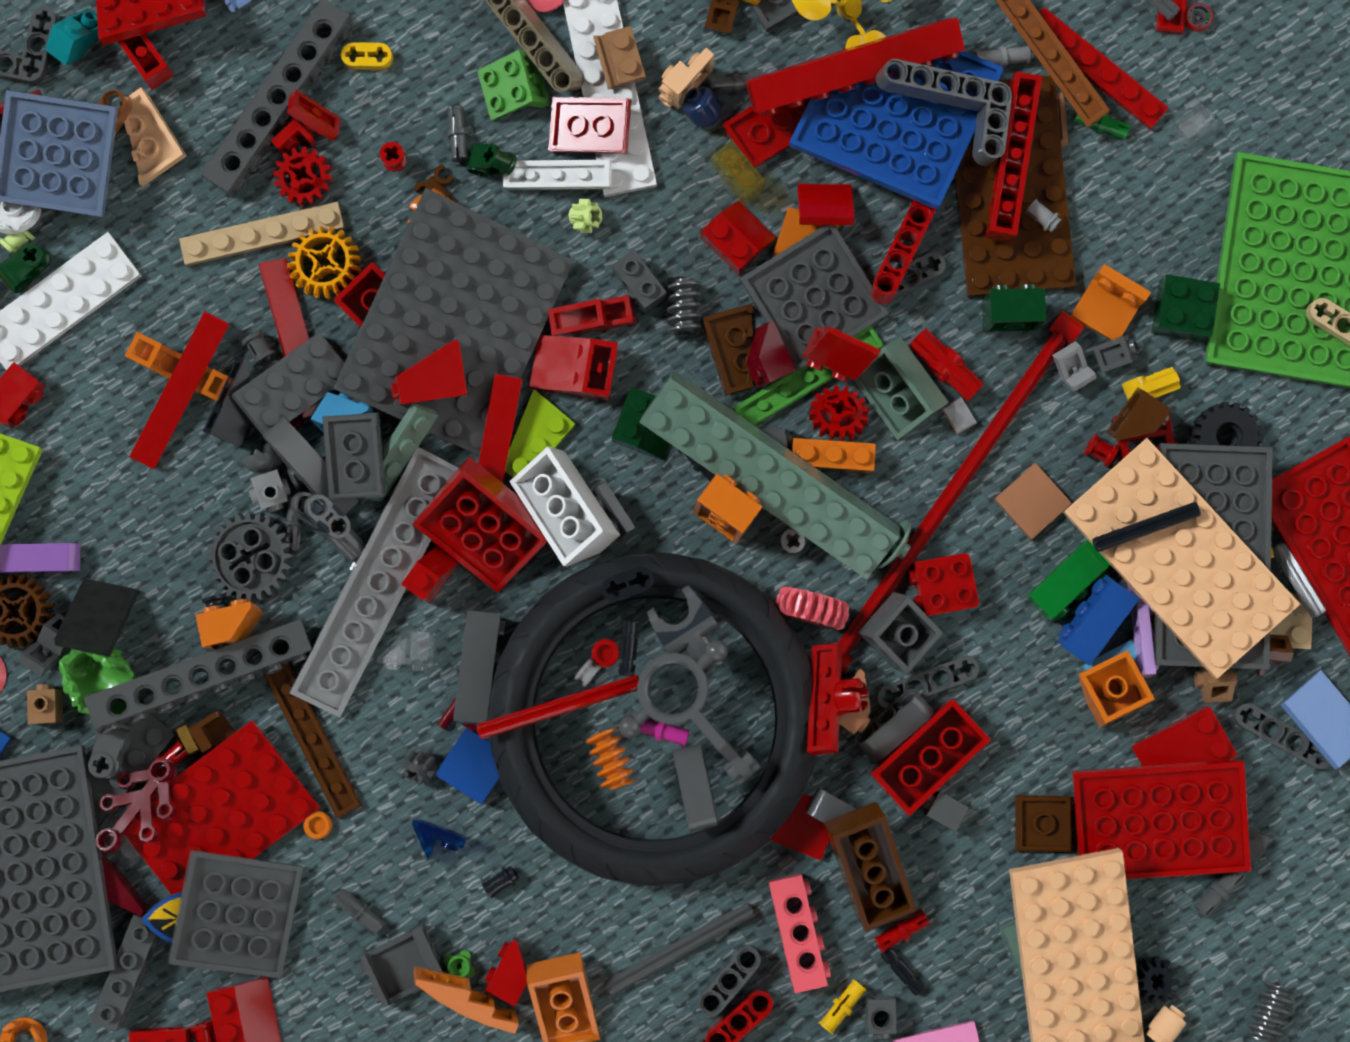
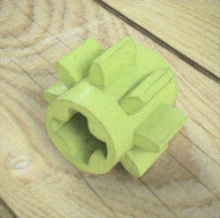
[569,199,602,233]

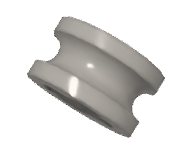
[574,659,601,687]

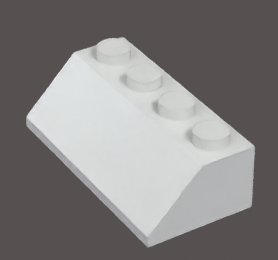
[509,446,620,567]

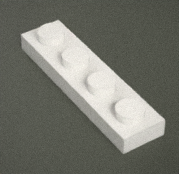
[503,160,612,190]

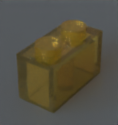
[710,140,766,205]

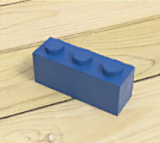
[1057,575,1139,666]

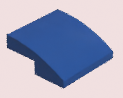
[435,728,500,805]

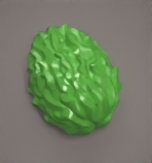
[59,648,141,715]

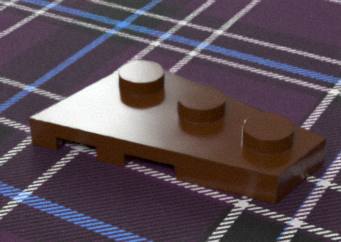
[701,303,753,396]

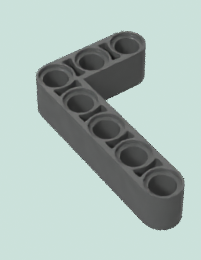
[876,59,1012,166]

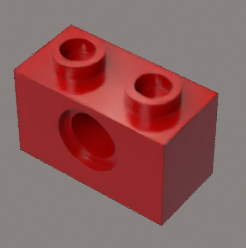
[118,34,174,91]

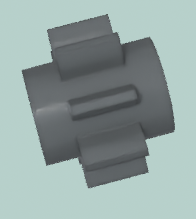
[402,750,438,784]

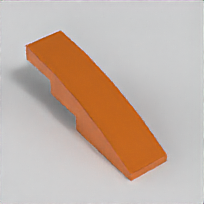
[413,966,519,1034]

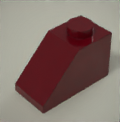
[747,321,796,387]

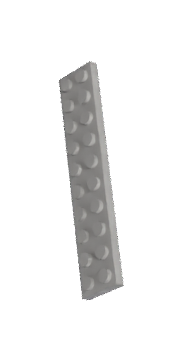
[289,447,458,717]

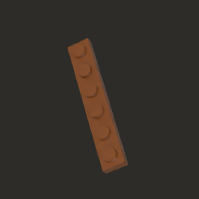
[995,0,1110,128]

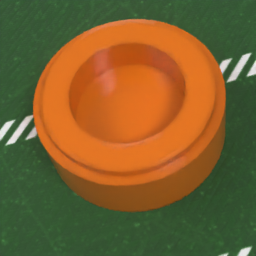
[303,811,332,839]

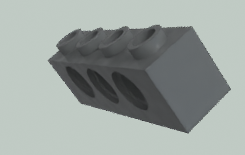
[89,914,160,1032]

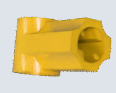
[1121,367,1181,400]

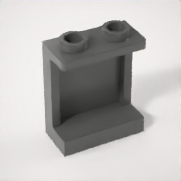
[359,924,447,1008]

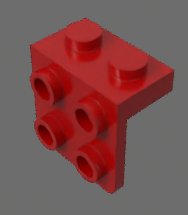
[908,553,979,617]

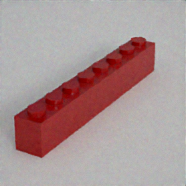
[745,17,966,116]

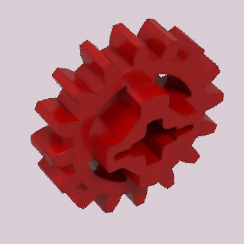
[273,146,333,207]
[809,385,869,441]

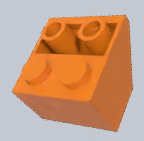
[195,599,263,651]

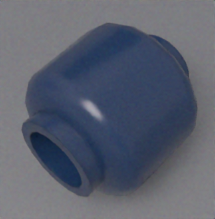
[682,86,722,127]

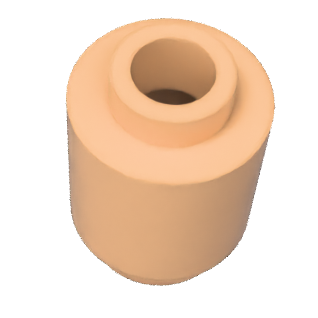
[1146,1005,1187,1042]

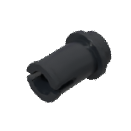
[482,865,519,898]

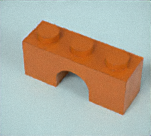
[791,438,876,475]

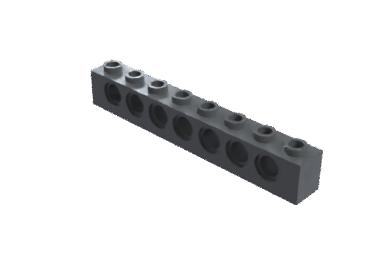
[201,0,353,198]
[83,619,312,734]

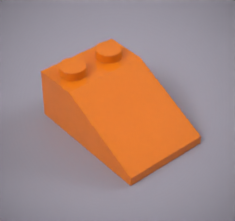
[693,474,762,545]
[526,952,600,1042]

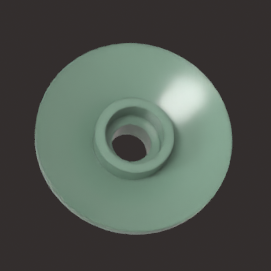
[877,520,911,568]

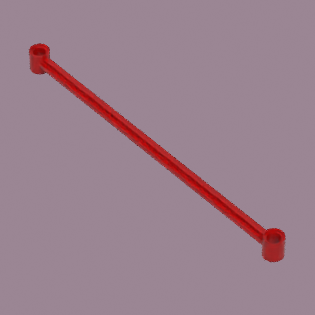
[830,310,1085,677]

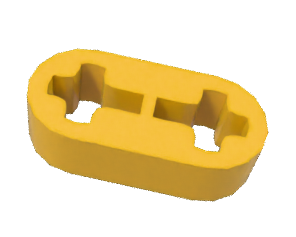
[341,42,393,70]

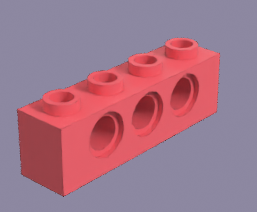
[768,873,831,994]

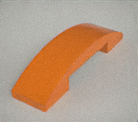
[125,332,228,401]

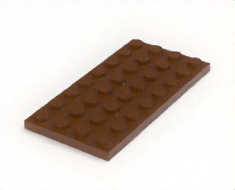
[955,76,1076,297]

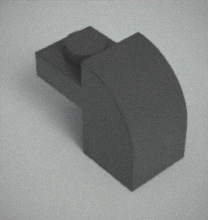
[18,613,71,676]

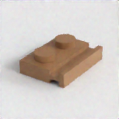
[593,26,646,90]

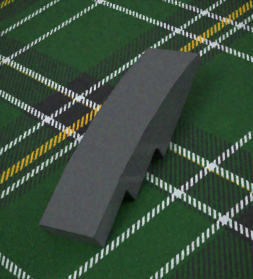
[263,417,359,515]

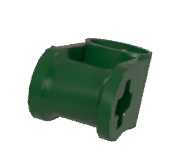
[466,143,517,177]
[0,243,51,294]

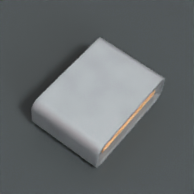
[942,397,977,435]

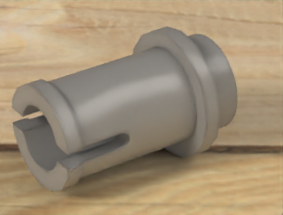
[1025,199,1062,232]

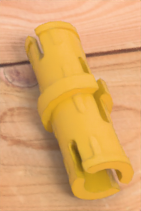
[819,979,867,1035]

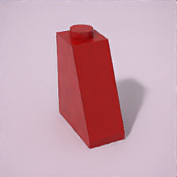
[391,340,467,405]
[401,546,460,604]

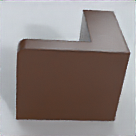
[1256,634,1294,676]
[188,711,235,753]

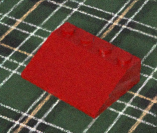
[412,456,548,593]

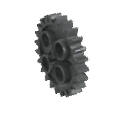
[206,512,295,601]

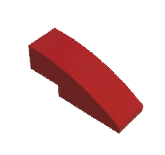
[548,295,638,336]

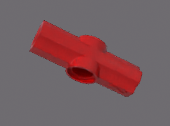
[908,328,984,402]

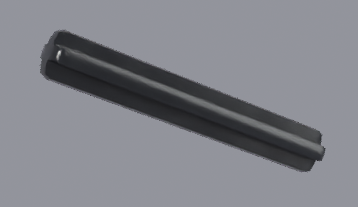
[1092,502,1201,552]

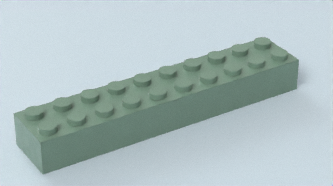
[640,370,900,579]

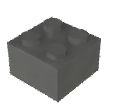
[858,592,943,674]

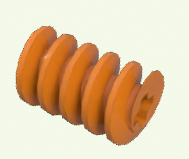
[586,726,637,790]

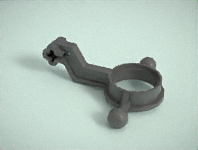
[619,640,761,786]

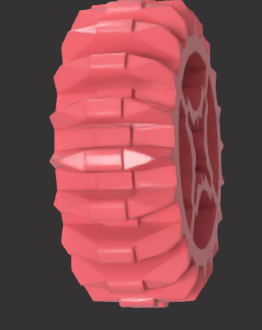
[775,587,850,630]

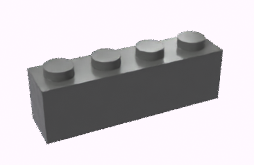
[453,610,506,725]

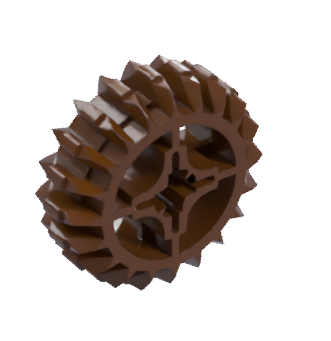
[0,574,56,649]

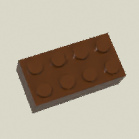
[824,802,917,932]

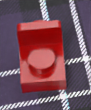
[271,119,317,154]

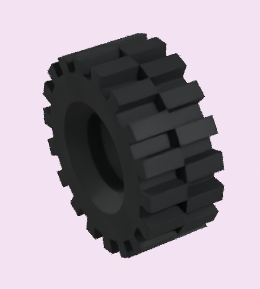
[1189,402,1264,447]

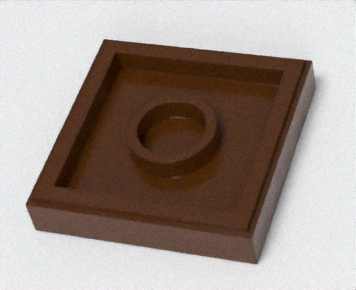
[1015,795,1072,852]

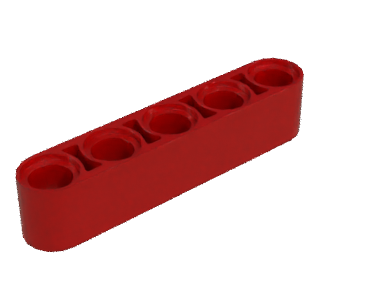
[871,200,937,305]

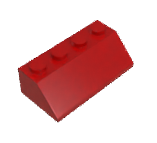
[207,977,281,1042]

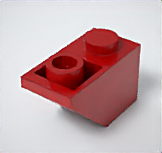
[0,362,46,428]
[484,938,527,1007]

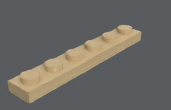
[179,202,345,266]

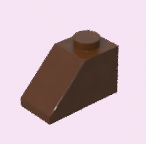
[1106,387,1172,440]

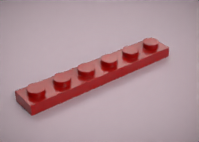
[1039,7,1169,130]

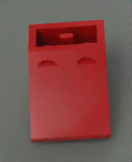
[529,335,619,401]

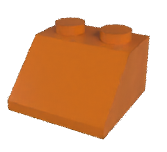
[1078,650,1155,728]

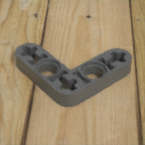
[0,7,59,84]

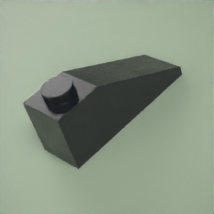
[203,357,251,447]

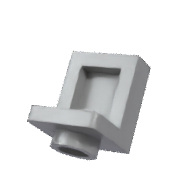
[1052,341,1097,391]

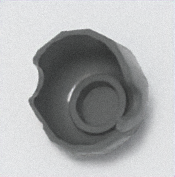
[242,442,283,474]

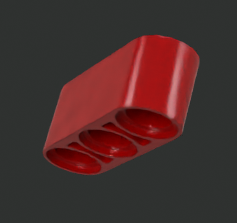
[705,988,773,1042]

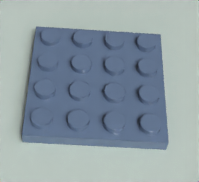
[0,90,119,217]

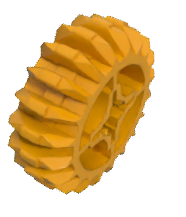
[287,226,362,299]

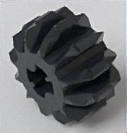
[1136,955,1180,1005]

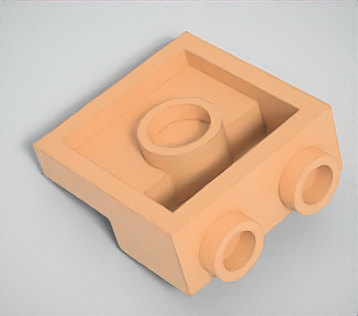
[658,48,714,110]

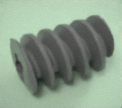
[667,276,702,335]
[1247,981,1297,1042]

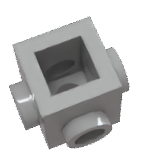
[248,470,291,513]

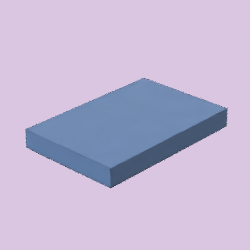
[1280,670,1350,769]

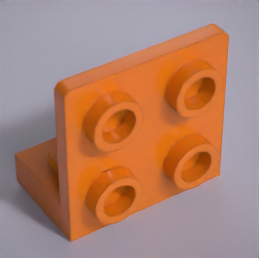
[1071,264,1151,340]

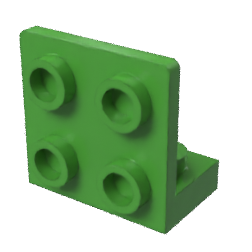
[478,50,551,120]

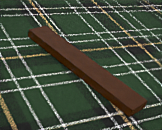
[263,663,363,819]

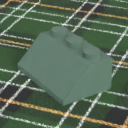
[854,337,949,440]

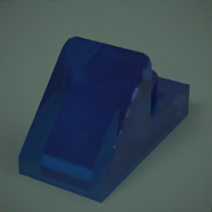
[412,818,468,860]

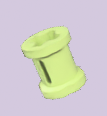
[0,230,36,254]

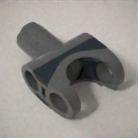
[291,492,366,561]
[647,585,724,674]

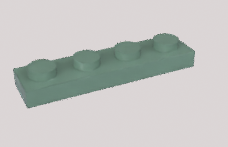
[364,403,438,502]

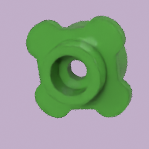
[444,950,475,978]

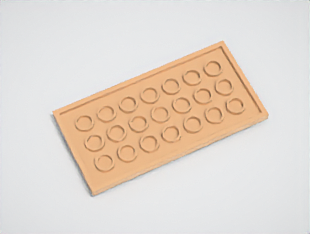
[1063,438,1300,679]
[1009,848,1145,1042]

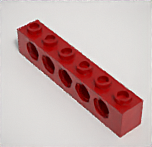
[985,71,1042,242]

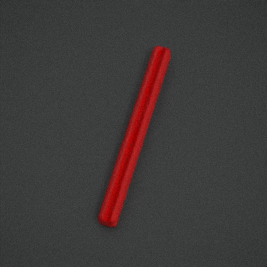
[477,675,639,739]

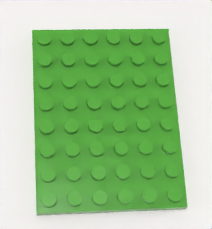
[1204,152,1350,388]

